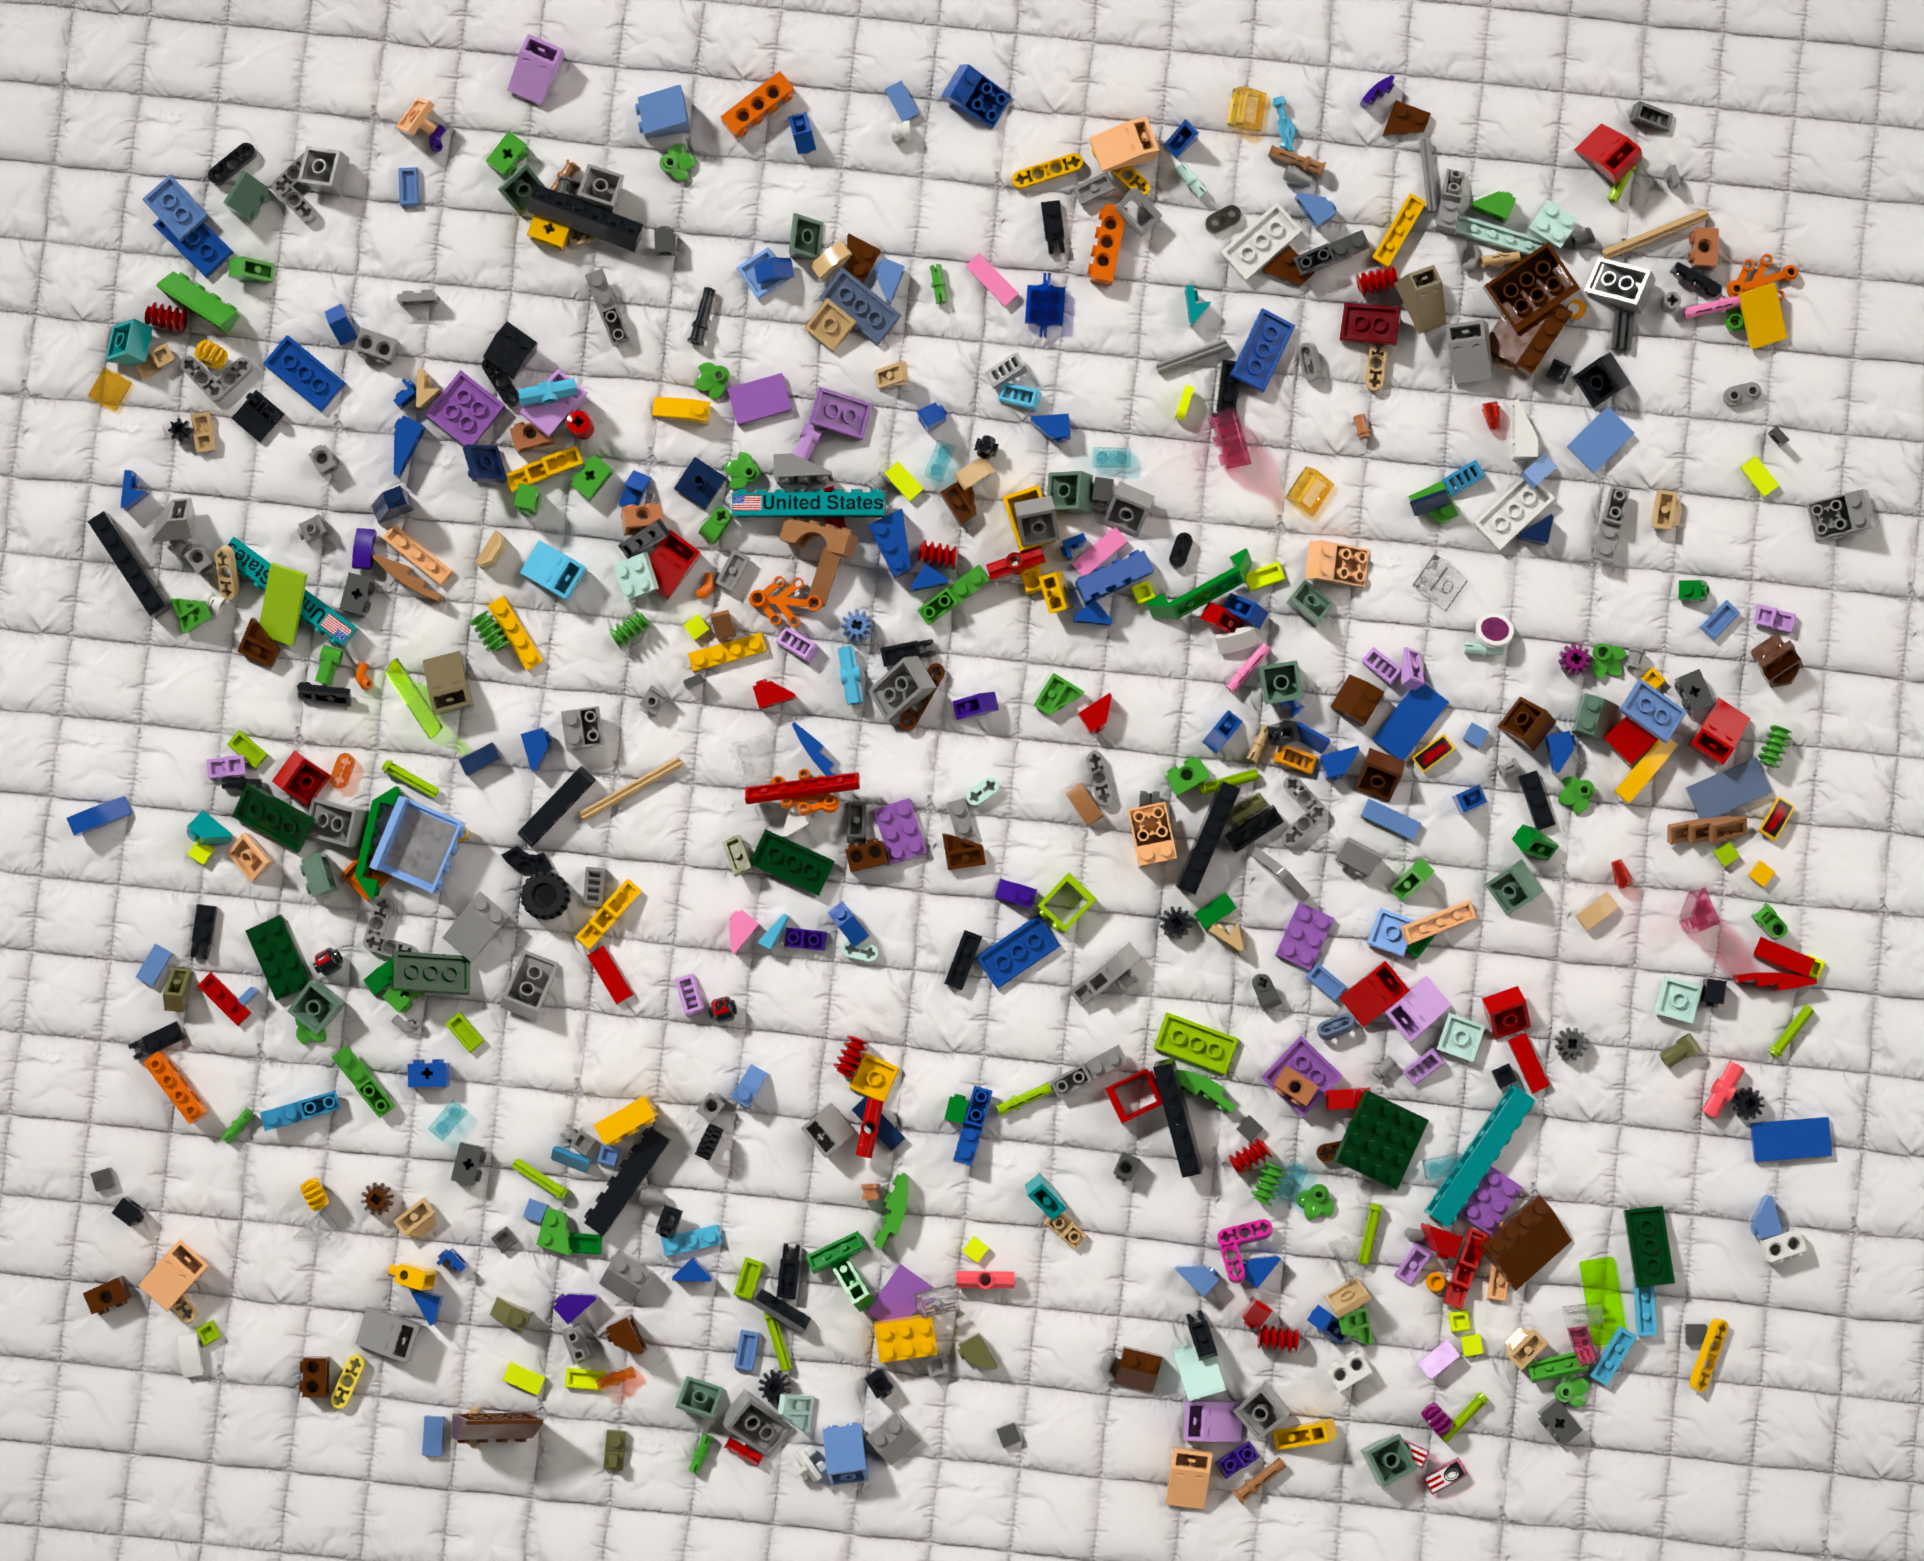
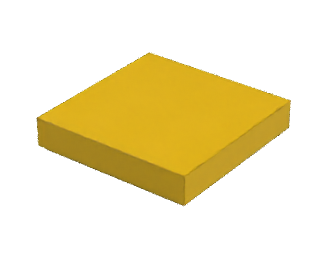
[849,1052,900,1103]

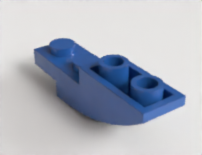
[953,1085,993,1167]

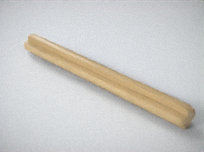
[1602,209,1709,259]
[580,757,683,821]

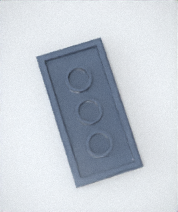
[819,267,902,345]
[1686,757,1772,819]

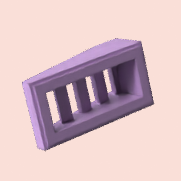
[776,626,820,663]
[1361,647,1402,687]
[675,973,706,1018]
[1402,1046,1445,1086]

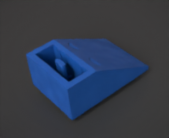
[941,64,1012,128]

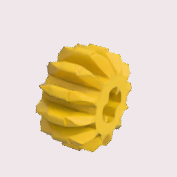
[194,340,228,370]
[300,1177,329,1212]

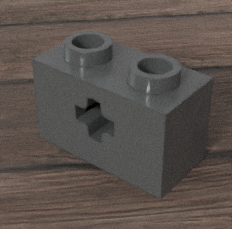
[339,572,376,617]
[1674,669,1714,714]
[451,1142,487,1185]
[1537,1398,1583,1445]

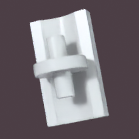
[793,1445,827,1482]

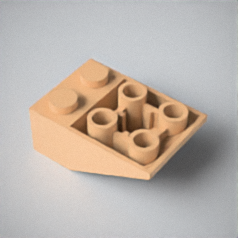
[1089,117,1159,172]
[1305,540,1369,587]
[1128,802,1177,867]
[138,1239,209,1312]
[1165,1446,1212,1509]

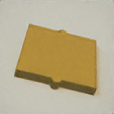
[88,368,132,411]

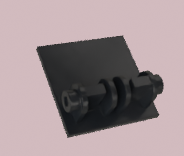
[232,390,285,442]

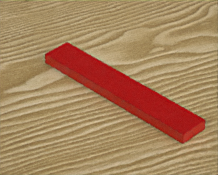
[745,772,860,805]

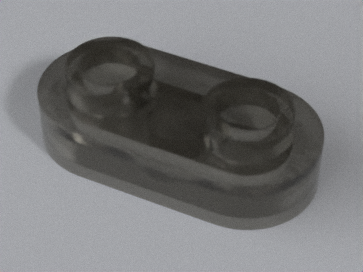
[1205,205,1241,234]

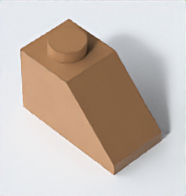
[710,610,737,643]

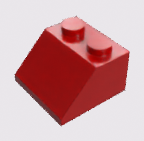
[272,750,331,807]
[1482,986,1531,1040]

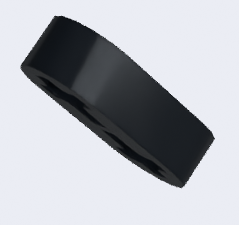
[1169,532,1193,569]

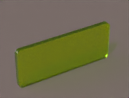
[385,658,443,740]
[1579,1257,1626,1346]

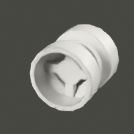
[891,120,911,141]
[202,591,226,616]

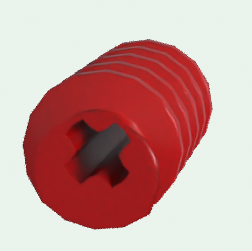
[1355,266,1397,297]
[144,302,188,333]
[566,410,594,440]
[917,540,958,570]
[833,1035,869,1079]
[1228,1138,1273,1177]
[1257,1324,1299,1353]

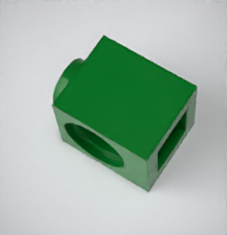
[944,1094,969,1124]

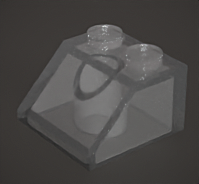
[1412,555,1468,611]

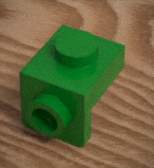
[1678,580,1710,601]

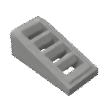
[985,352,1027,389]
[583,867,606,907]

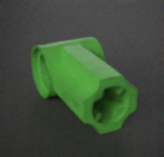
[315,645,343,686]

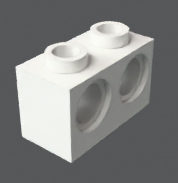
[1759,1227,1807,1264]
[1326,1350,1372,1392]

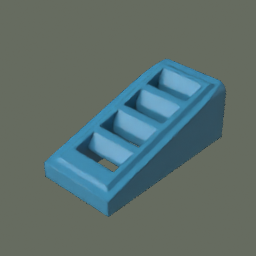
[1441,460,1485,497]

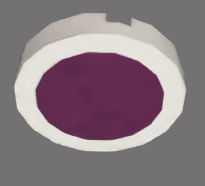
[1475,613,1514,649]

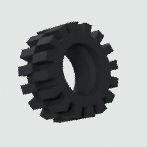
[695,1123,724,1161]

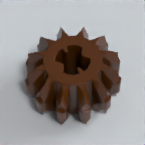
[361,1182,394,1215]

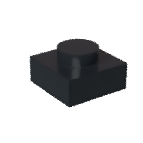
[1545,358,1572,385]
[1491,1063,1517,1089]

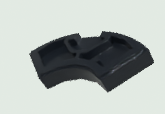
[501,845,553,874]

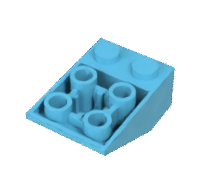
[519,540,588,602]

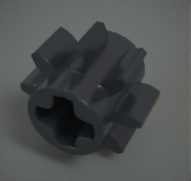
[168,418,193,443]
[974,435,999,459]

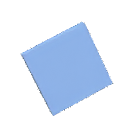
[737,247,789,300]
[1367,908,1415,958]

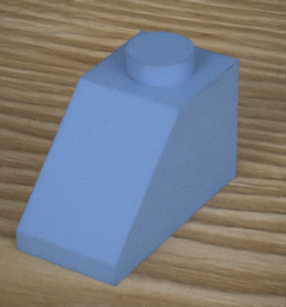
[1294,192,1337,229]
[875,258,905,305]
[731,1064,768,1108]
[1750,1195,1783,1239]
[1174,1265,1220,1297]

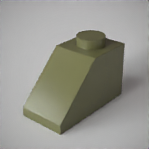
[163,967,192,1012]
[490,1297,533,1332]
[957,1332,998,1370]

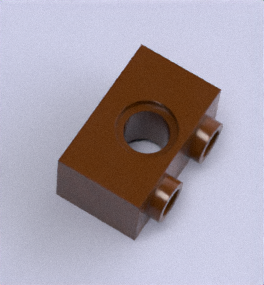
[83,1276,132,1316]

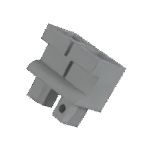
[562,1322,594,1365]

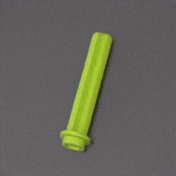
[381,760,439,798]
[1198,769,1259,796]
[1768,1005,1814,1059]
[512,1159,569,1200]
[1358,1203,1383,1265]
[763,1312,792,1372]
[1439,1391,1489,1443]

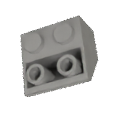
[152,498,196,542]
[561,706,604,751]
[801,1103,856,1158]

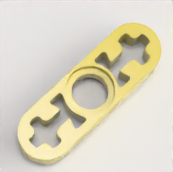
[331,1354,366,1409]

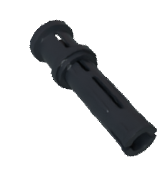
[687,287,716,346]

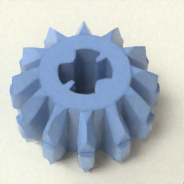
[841,609,874,642]

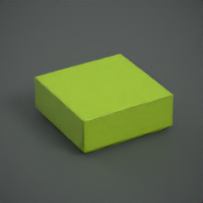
[1712,841,1740,867]
[195,1320,223,1347]

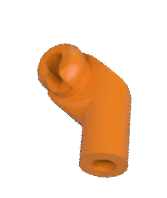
[696,572,715,599]
[355,662,373,690]

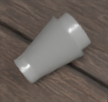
[1283,165,1312,187]
[638,1186,668,1206]

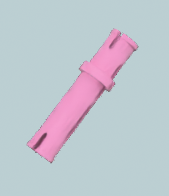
[1683,296,1741,320]
[1225,643,1272,694]

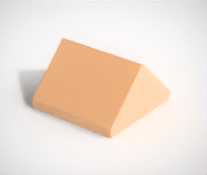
[227,832,274,882]

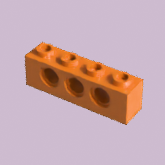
[720,71,795,139]
[1087,203,1128,285]
[143,1051,210,1124]

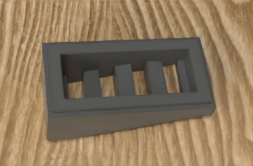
[1629,101,1673,132]

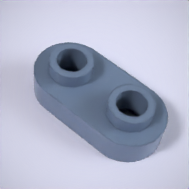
[1317,1014,1355,1040]

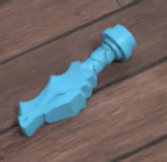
[1272,96,1296,152]

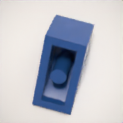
[788,112,816,155]
[917,402,947,434]
[1030,414,1070,443]
[1223,593,1269,629]
[1202,710,1243,754]
[521,727,552,772]
[1545,731,1576,774]
[1319,746,1359,781]
[827,901,869,948]
[1238,1255,1281,1289]
[1307,1305,1347,1345]

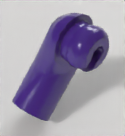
[429,124,446,153]

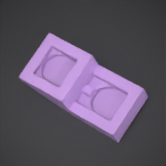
[1753,604,1796,634]
[207,755,246,779]

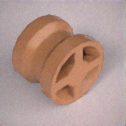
[861,1183,881,1200]

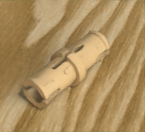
[1481,251,1521,268]
[1246,724,1268,763]

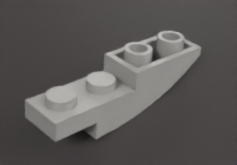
[1435,168,1465,235]
[585,268,631,347]
[1592,485,1630,564]
[1069,942,1142,1006]
[1050,1045,1128,1098]

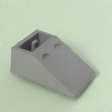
[1446,319,1493,384]
[773,453,833,486]
[1807,489,1876,541]
[355,1306,423,1363]

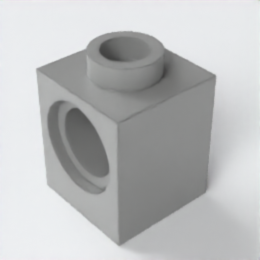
[308,445,340,477]
[184,544,216,575]
[696,1091,726,1123]

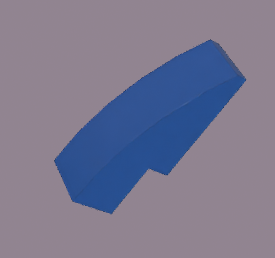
[67,796,133,836]

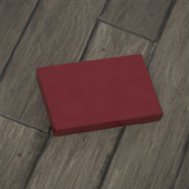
[1339,303,1402,346]

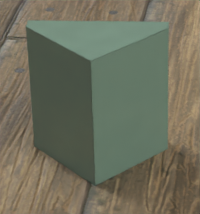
[498,163,545,216]
[789,213,824,260]
[1286,580,1335,626]
[675,1376,723,1420]

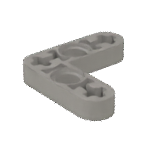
[272,153,317,223]
[180,356,253,402]
[1281,775,1327,847]
[1251,847,1310,902]
[363,897,418,957]

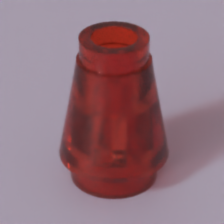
[1482,401,1500,430]
[1611,859,1633,889]

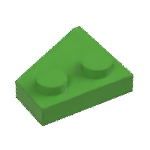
[1408,481,1458,524]
[171,598,212,634]
[1033,673,1085,716]
[536,1208,572,1256]
[1339,1307,1374,1345]

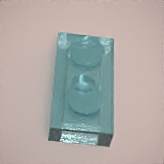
[924,440,956,483]
[1092,447,1131,468]
[428,1099,468,1141]
[1422,1153,1462,1180]
[1276,1159,1309,1203]

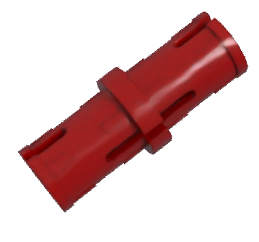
[724,1437,764,1467]

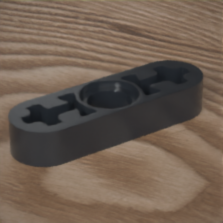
[208,143,257,185]
[482,359,520,407]

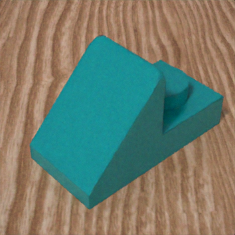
[1185,285,1211,327]

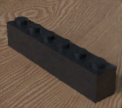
[527,184,644,252]
[87,511,171,619]
[1175,780,1241,895]
[1153,1058,1203,1178]
[584,1126,671,1236]

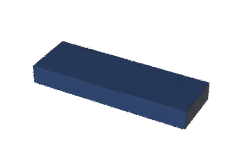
[852,1096,905,1152]

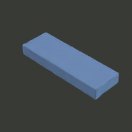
[1361,799,1421,841]

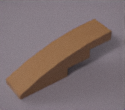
[807,527,842,607]
[372,554,443,603]
[1667,816,1747,845]

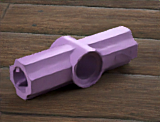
[793,419,824,461]

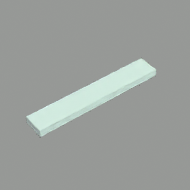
[1434,214,1545,256]

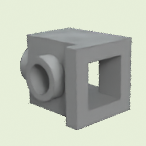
[297,514,330,543]
[639,685,669,716]

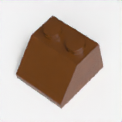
[1330,674,1385,726]
[1497,696,1557,752]
[1353,748,1406,802]
[605,1314,647,1355]
[1114,1346,1162,1393]

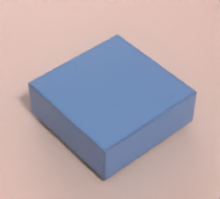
[1462,722,1489,748]
[238,987,260,1005]
[597,1143,621,1167]
[523,1198,548,1223]

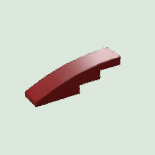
[1733,972,1818,991]
[1442,1227,1488,1310]

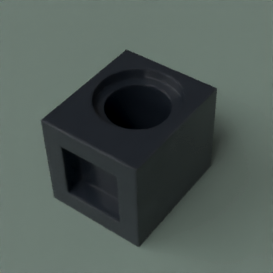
[1267,720,1300,746]
[1700,978,1727,1007]
[112,1196,146,1227]
[655,1205,683,1239]
[864,1367,894,1399]

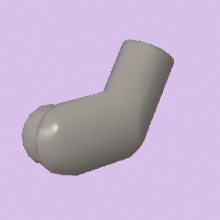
[1463,245,1481,272]
[391,1015,420,1033]
[1404,1223,1431,1242]
[1099,1353,1116,1383]

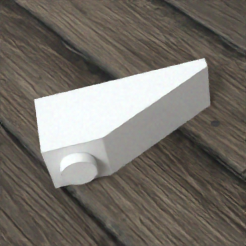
[1512,400,1541,460]

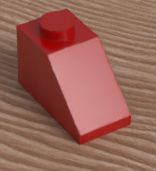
[1200,602,1246,634]
[752,679,797,710]
[1078,693,1112,734]
[1325,1087,1371,1110]
[1421,1223,1463,1260]
[1241,1297,1273,1329]

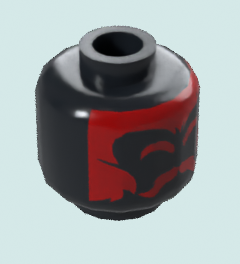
[313,947,343,976]
[708,996,738,1024]

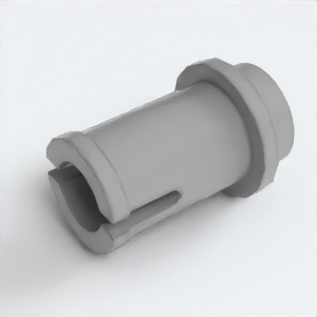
[1372,1056,1397,1080]

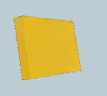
[1738,283,1787,349]

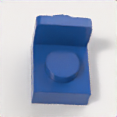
[393,378,417,410]
[1060,533,1086,561]
[437,1248,469,1272]

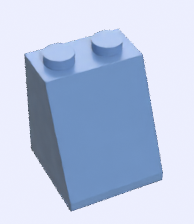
[635,85,690,139]
[823,1422,869,1486]

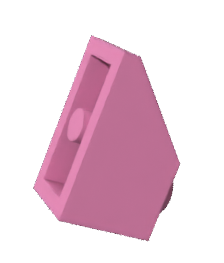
[729,910,760,954]

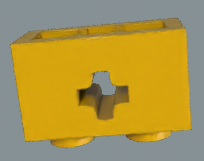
[527,215,572,251]
[1038,571,1073,614]

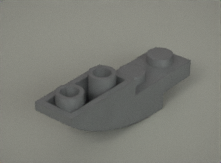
[1293,229,1370,276]

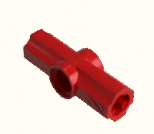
[986,546,1046,581]
[855,1098,884,1159]

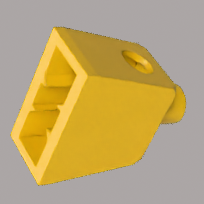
[388,1263,438,1291]

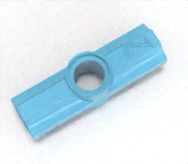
[517,378,578,407]
[838,646,864,705]

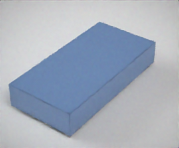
[885,80,919,122]
[398,167,420,207]
[1520,453,1557,489]
[1699,600,1740,641]
[136,944,173,987]
[1305,962,1347,1002]
[734,1329,760,1372]
[422,1415,445,1456]

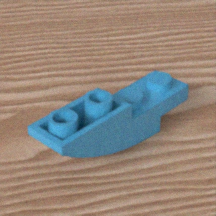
[260,1090,341,1131]

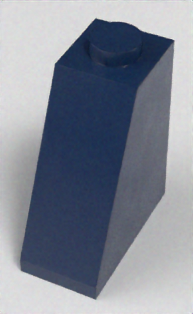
[371,486,414,524]

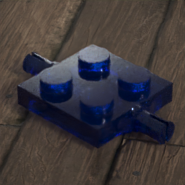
[1025,273,1065,338]

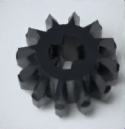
[1160,906,1192,939]
[1731,1087,1765,1120]
[758,1369,791,1403]

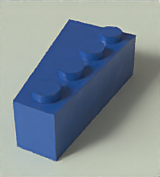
[1075,550,1154,606]

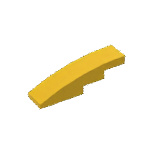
[506,445,583,493]
[1613,738,1678,804]
[574,879,642,951]

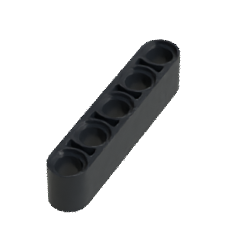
[517,766,596,847]

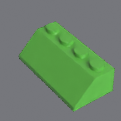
[156,271,240,335]

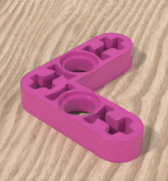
[1217,1219,1273,1283]

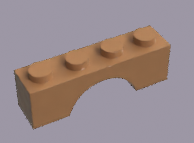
[779,516,859,559]

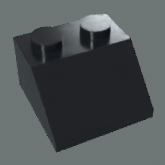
[483,321,538,379]
[1573,352,1631,408]

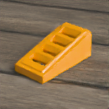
[1273,745,1318,775]

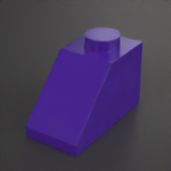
[953,692,999,720]
[995,879,1037,908]
[553,1293,599,1324]

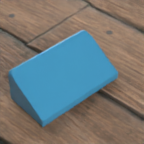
[551,1146,591,1173]

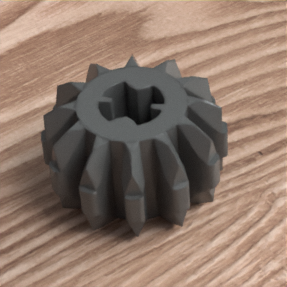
[1554,1027,1588,1060]

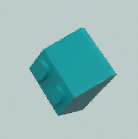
[105,319,153,366]

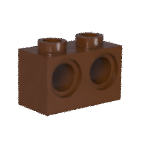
[845,838,888,873]
[299,1356,330,1398]

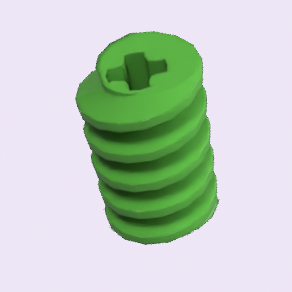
[609,610,652,650]
[470,611,510,654]
[1758,725,1792,768]
[1251,1162,1286,1206]

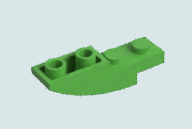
[917,564,991,626]
[331,1045,395,1118]
[1177,1069,1236,1113]
[873,1172,908,1249]

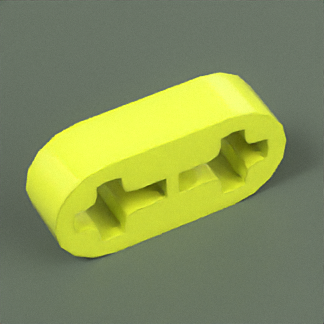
[1175,385,1195,421]

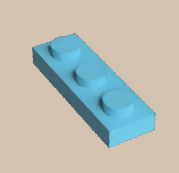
[661,1224,722,1256]
[1632,1277,1657,1336]
[1589,1325,1637,1386]

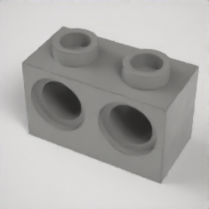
[354,327,400,365]

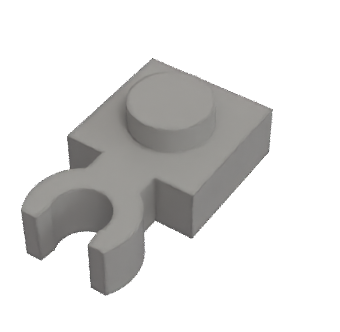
[560,1124,597,1156]

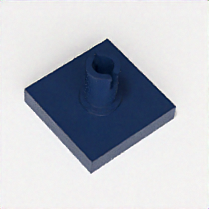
[463,444,508,483]
[674,457,727,510]

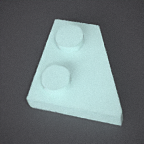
[778,1394,814,1433]

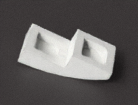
[1216,626,1258,654]
[177,1333,204,1378]

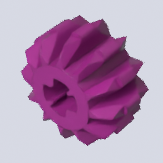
[1558,643,1591,676]
[1421,1402,1453,1437]

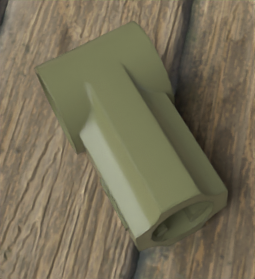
[1659,1033,1701,1068]

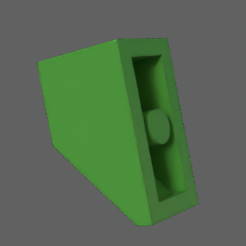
[1470,191,1516,223]
[228,256,275,283]
[1389,858,1434,902]

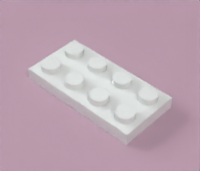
[1220,202,1302,281]
[1473,477,1555,551]

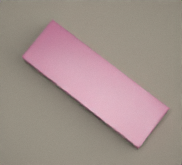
[966,253,1019,307]
[1072,527,1128,576]

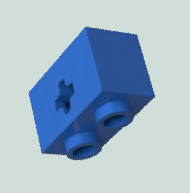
[408,1059,449,1087]

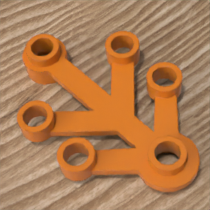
[1726,254,1798,301]
[749,576,823,628]
[771,769,839,816]

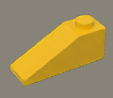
[652,397,712,424]
[1272,1418,1338,1450]

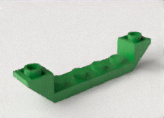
[1146,548,1252,620]
[355,786,403,901]

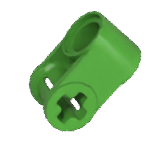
[698,507,732,545]
[1751,903,1788,939]

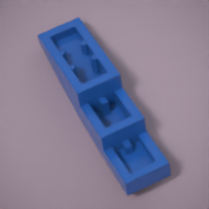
[792,722,835,776]

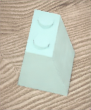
[1173,1345,1226,1401]

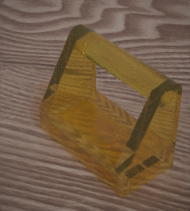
[1227,86,1267,131]
[1285,466,1334,516]

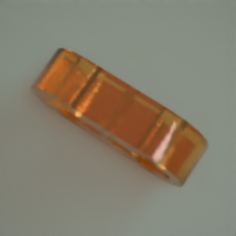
[330,753,355,789]

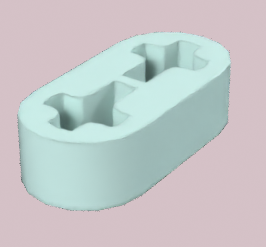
[966,777,999,806]
[842,941,878,962]

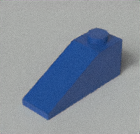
[394,415,426,479]

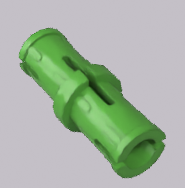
[929,264,948,304]
[221,1107,256,1145]
[688,1433,714,1474]

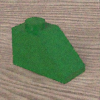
[1512,824,1559,860]
[363,958,392,996]

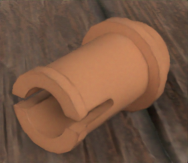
[1353,414,1371,440]

